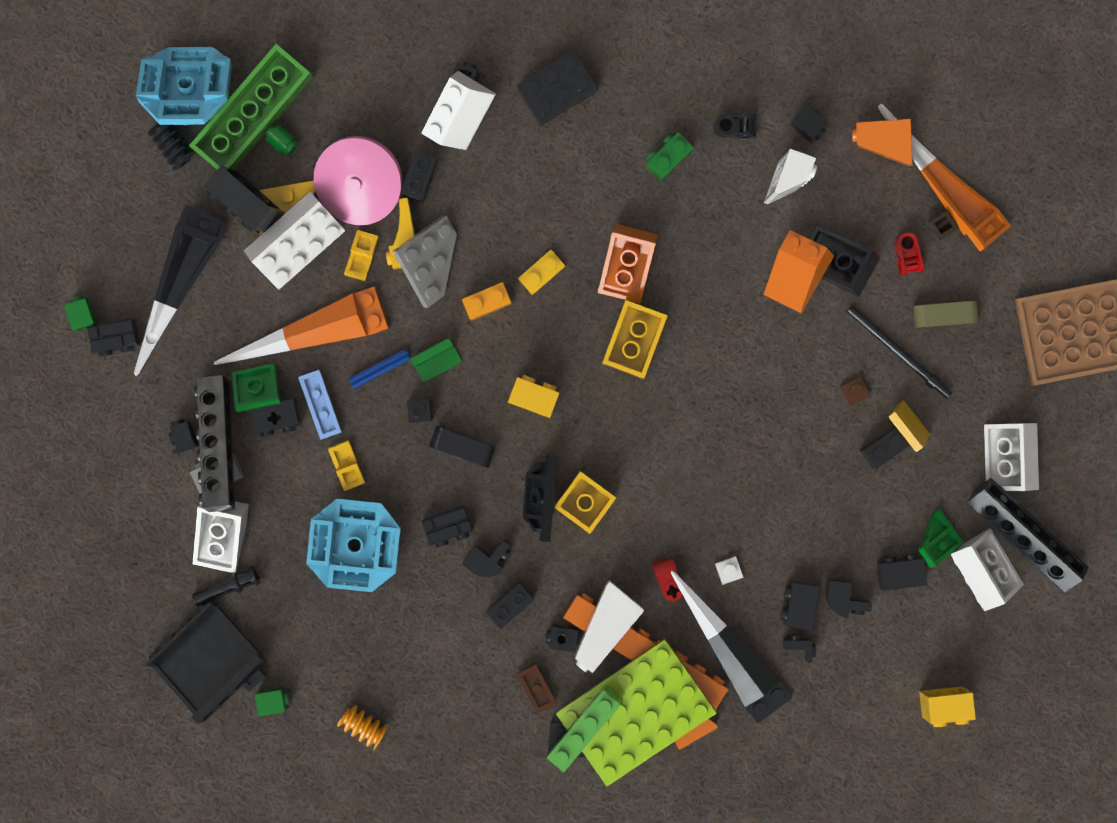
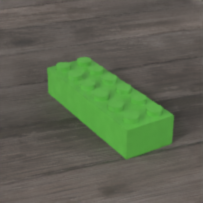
[189,44,314,170]

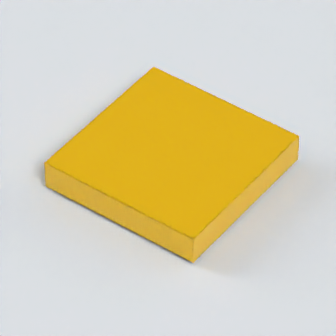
[889,400,931,452]

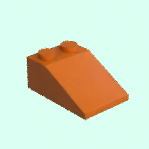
[598,224,658,304]
[764,230,834,314]

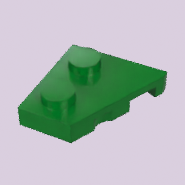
[918,508,964,568]

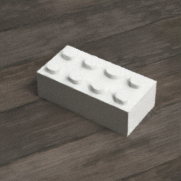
[244,192,345,290]

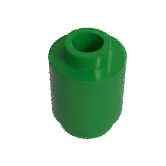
[265,124,299,157]

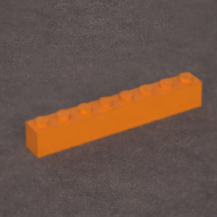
[563,593,728,710]

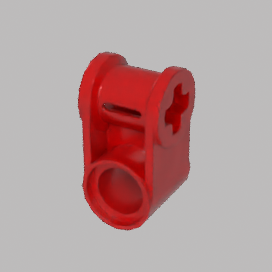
[894,233,924,277]
[652,557,682,601]

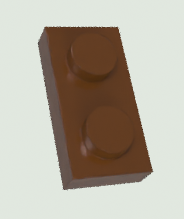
[516,663,557,714]

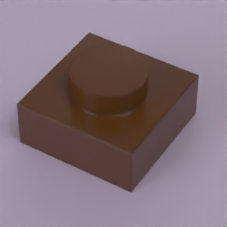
[840,376,871,406]

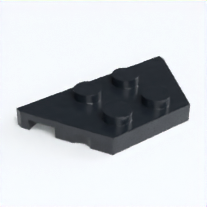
[523,455,557,542]

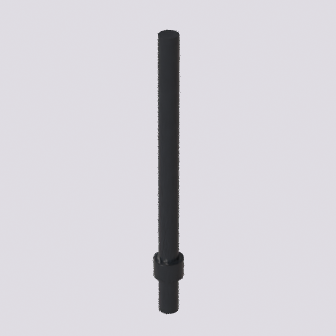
[847,305,952,399]

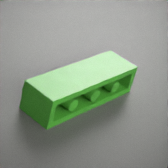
[547,685,623,772]

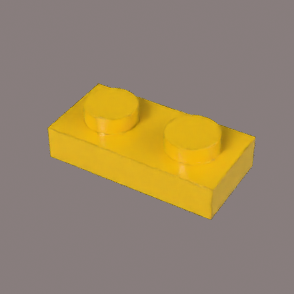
[518,250,566,295]

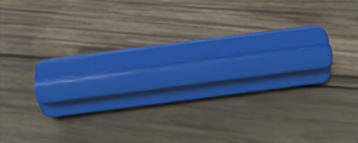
[349,349,411,388]

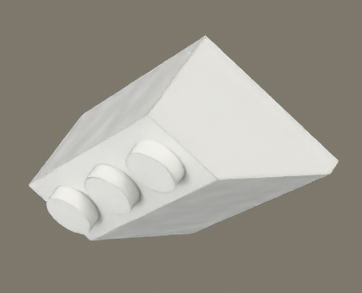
[422,71,496,150]
[984,423,1039,491]
[951,528,1024,611]

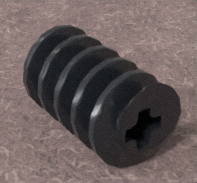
[148,123,195,171]

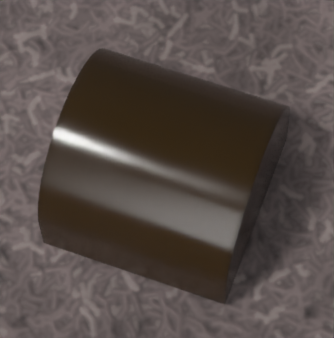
[928,209,959,240]

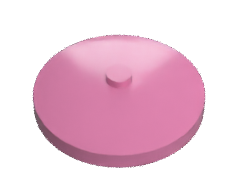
[314,136,403,225]

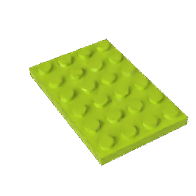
[556,638,717,786]

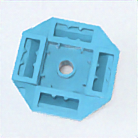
[136,47,232,125]
[306,498,401,592]

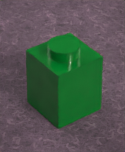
[64,296,99,332]
[255,687,290,717]

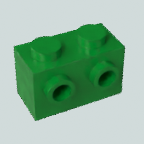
[646,132,694,182]

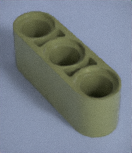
[913,301,979,328]

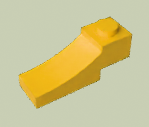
[386,198,415,270]

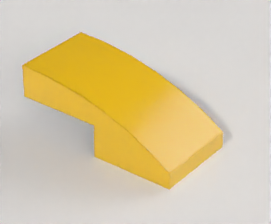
[344,230,379,282]
[328,439,365,491]

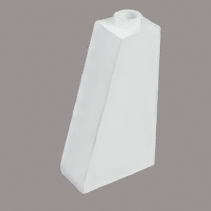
[575,580,644,673]

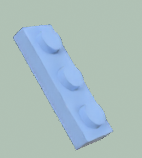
[298,370,342,440]

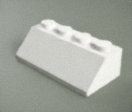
[764,149,817,204]

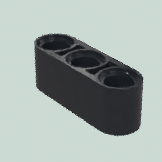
[429,426,496,468]

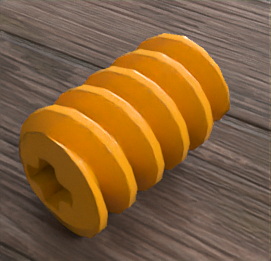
[337,705,387,751]

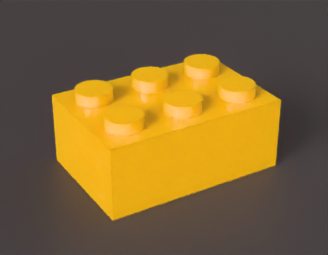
[602,300,668,379]

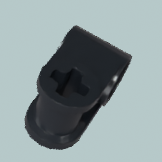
[713,114,756,139]

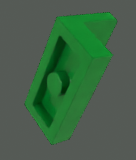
[410,338,462,382]

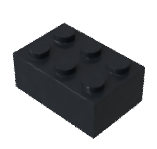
[517,50,597,127]
[204,166,285,233]

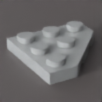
[393,215,457,308]

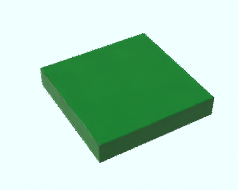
[231,363,281,412]

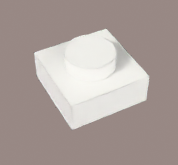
[715,556,743,585]

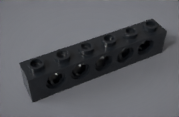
[194,375,235,513]
[967,478,1089,592]

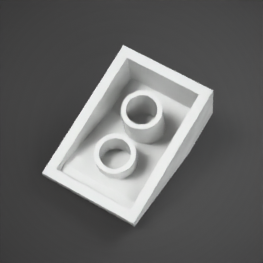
[193,501,249,573]

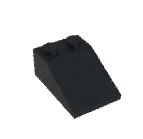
[810,225,880,297]

